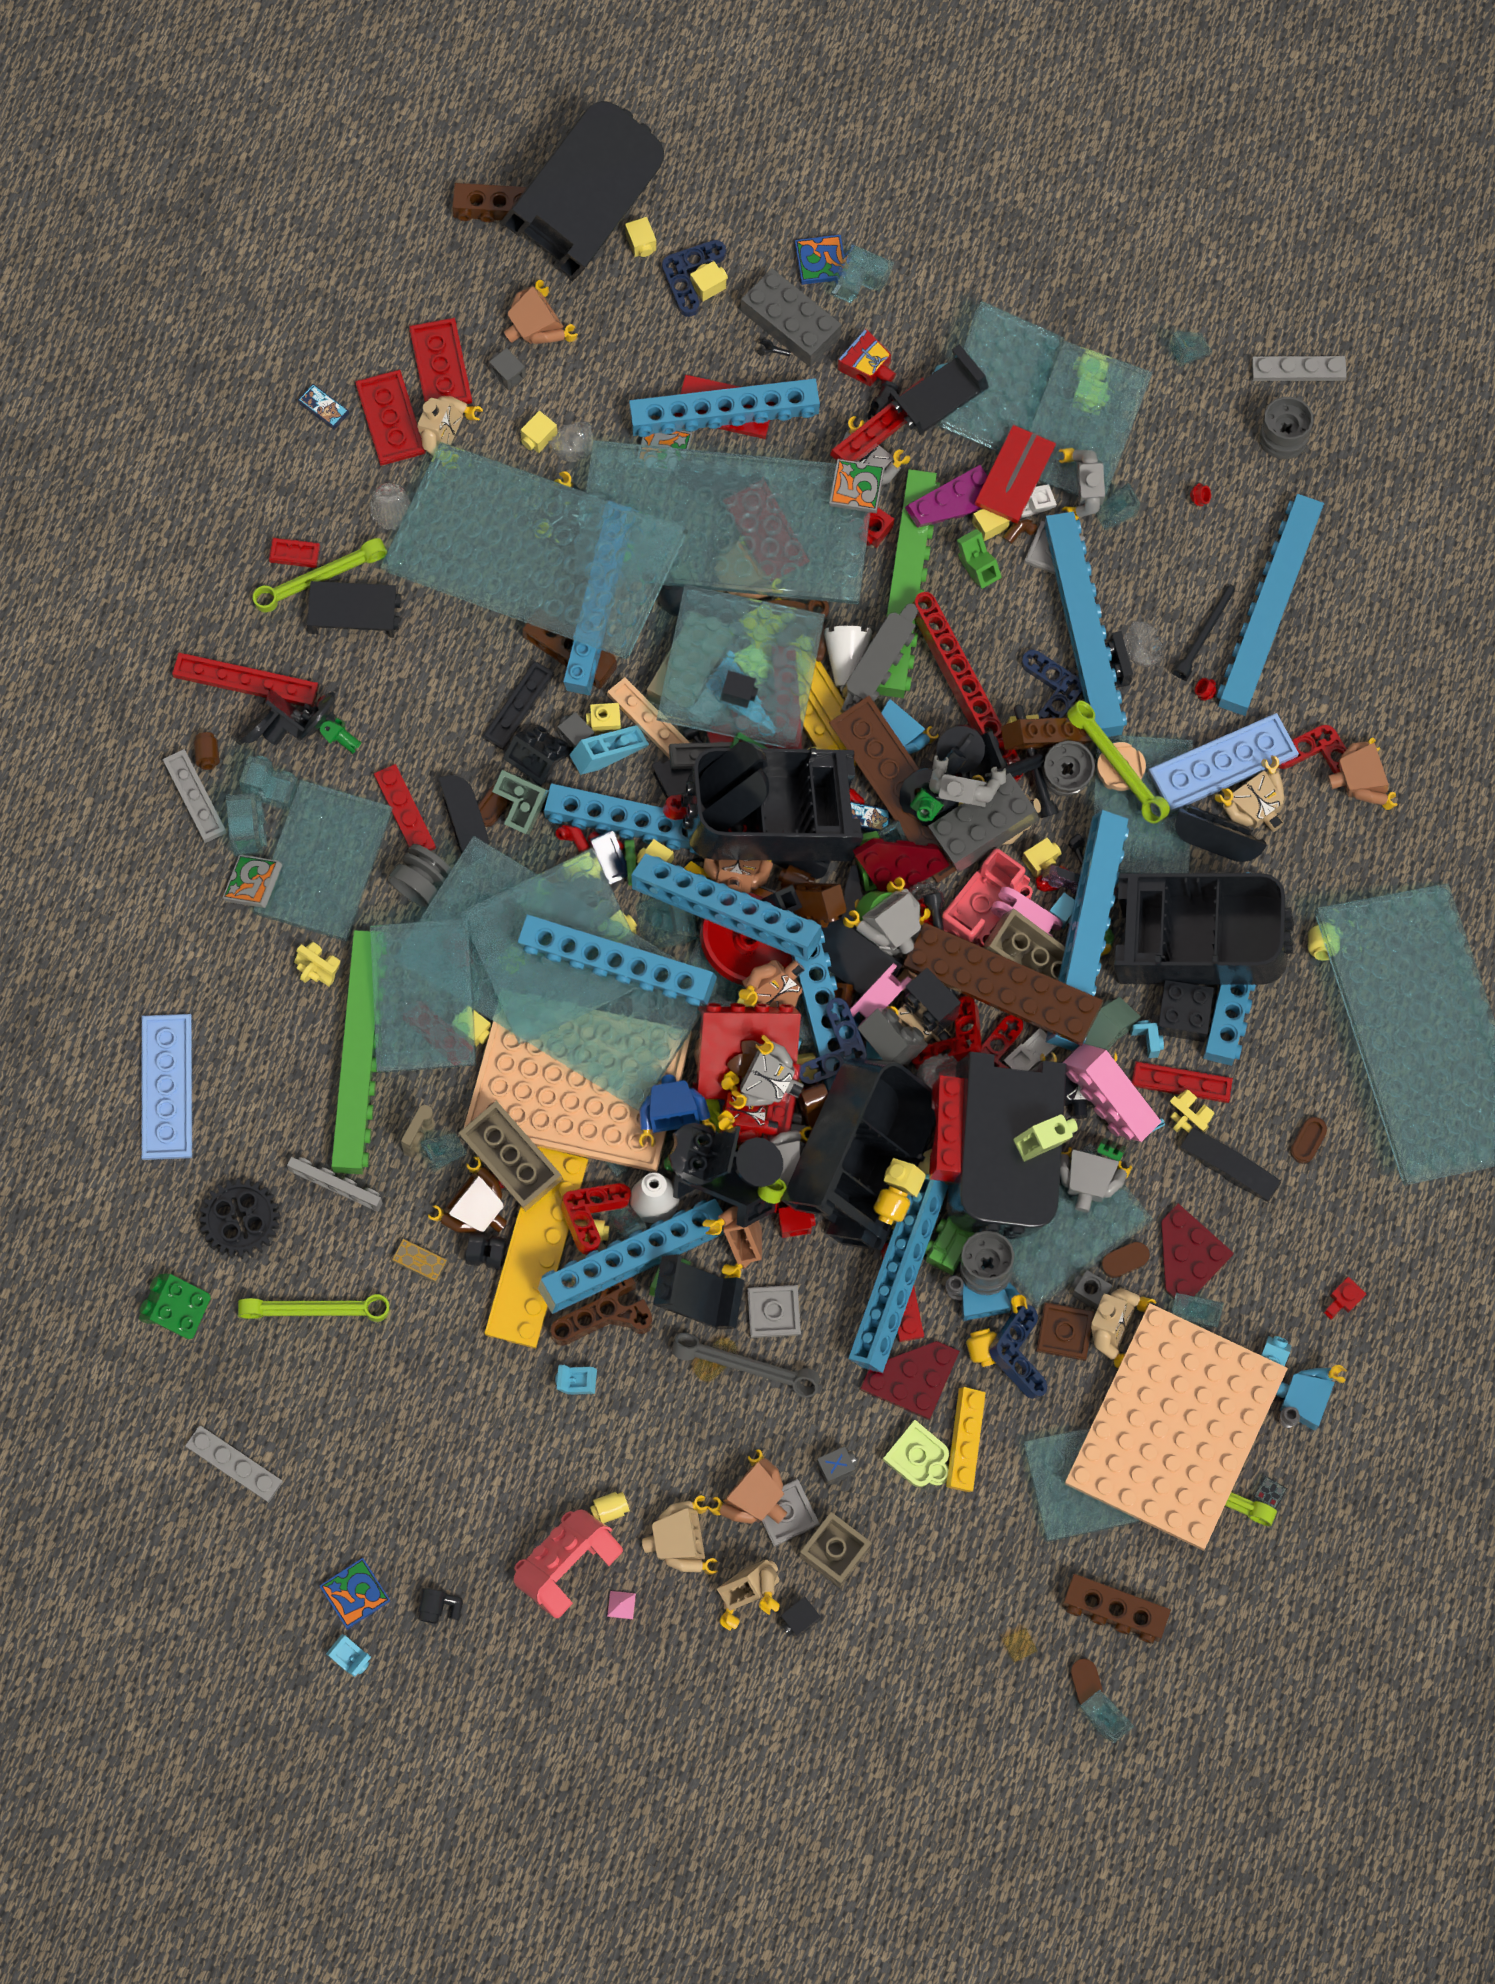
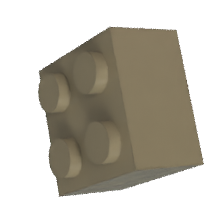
[799,1512,872,1588]

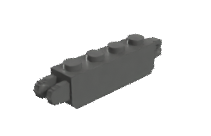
[840,603,918,713]

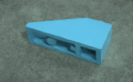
[570,725,649,775]

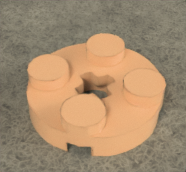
[1097,742,1146,791]

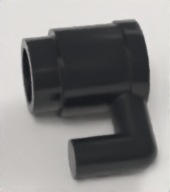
[418,1588,463,1624]

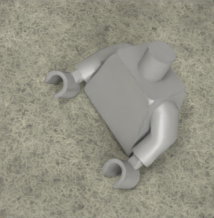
[929,755,1006,807]

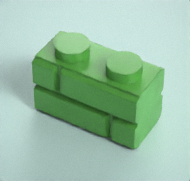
[925,1217,975,1276]

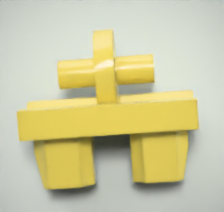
[294,942,340,987]
[1170,1089,1215,1133]

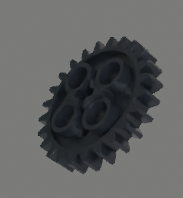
[199,1178,281,1259]

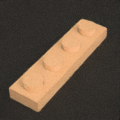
[607,677,690,759]

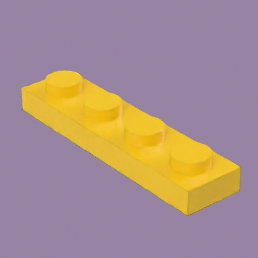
[946,1387,986,1492]

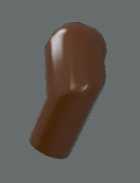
[1003,518,1037,544]

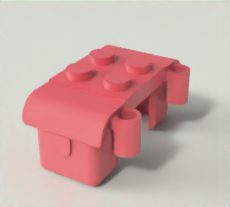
[942,849,1033,947]
[514,1510,623,1618]

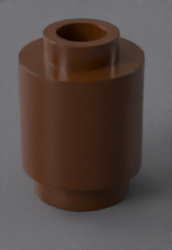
[193,732,220,770]
[778,865,816,888]

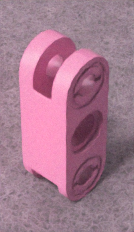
[991,887,1063,937]
[846,963,912,1028]

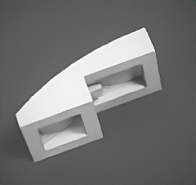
[1010,484,1057,522]
[1004,1028,1058,1071]

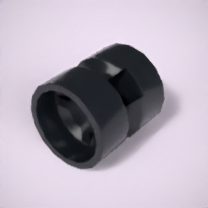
[465,1232,506,1270]

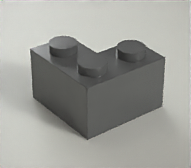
[858,1008,928,1065]

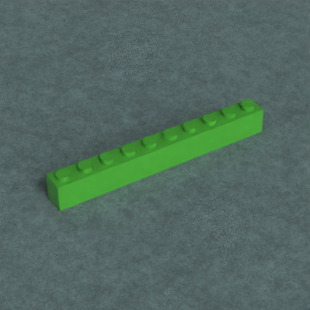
[876,469,940,698]
[332,930,389,1174]

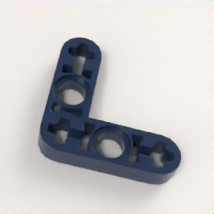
[662,240,726,317]
[1022,650,1082,719]
[799,998,867,1085]
[989,1304,1047,1399]

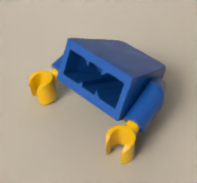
[639,1074,716,1148]

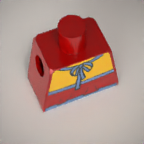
[837,329,896,387]

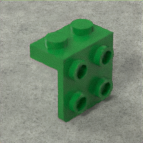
[138,1274,211,1339]

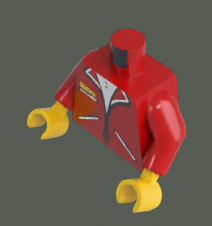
[717,1071,778,1146]

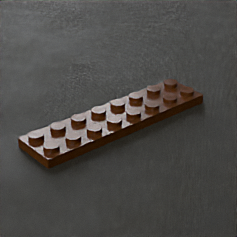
[829,696,956,883]
[903,923,1103,1046]

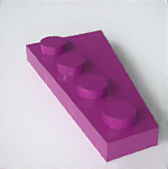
[905,465,988,528]

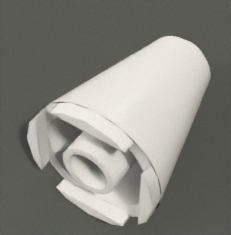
[824,626,872,692]
[630,1173,679,1223]

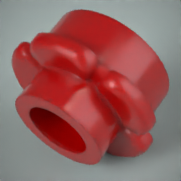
[1190,483,1211,507]
[1195,678,1217,701]

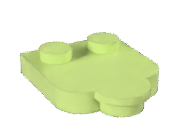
[882,1420,949,1487]

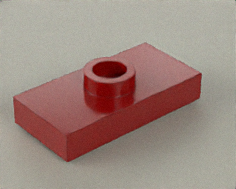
[269,538,320,568]

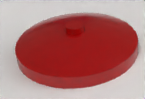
[700,893,793,985]

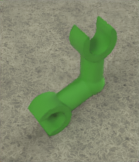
[624,839,637,886]

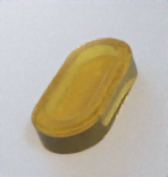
[694,1338,737,1382]

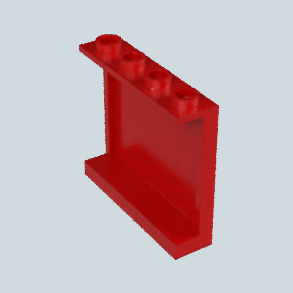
[692,1003,801,1099]

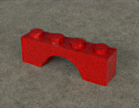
[929,1075,964,1182]

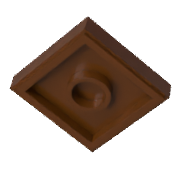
[1036,1302,1094,1361]

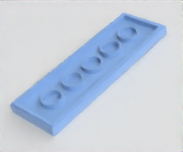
[1148,713,1299,813]
[142,1014,192,1160]

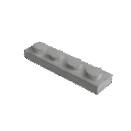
[1252,356,1347,381]
[163,749,227,843]
[287,1157,382,1212]
[185,1426,283,1503]

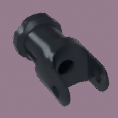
[867,380,900,420]

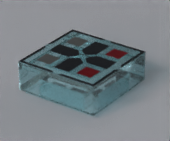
[1252,1476,1288,1509]

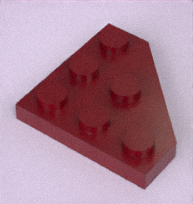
[853,838,950,892]
[1161,1204,1234,1308]
[860,1341,960,1420]

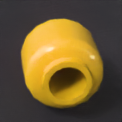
[874,1186,911,1225]
[966,1328,1002,1367]

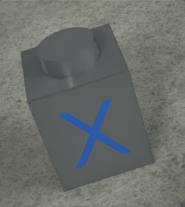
[817,1446,858,1486]

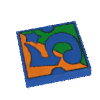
[795,235,848,285]
[320,1558,391,1630]

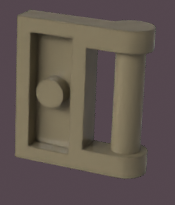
[401,1105,435,1158]

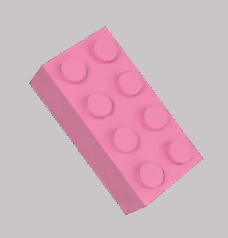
[1063,1044,1161,1142]

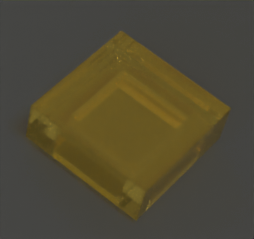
[1003,1628,1037,1663]

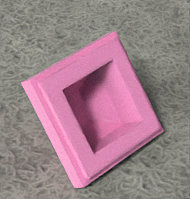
[607,1591,636,1619]

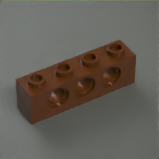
[452,183,526,223]
[522,608,617,690]
[1001,718,1093,750]
[1062,1574,1171,1644]

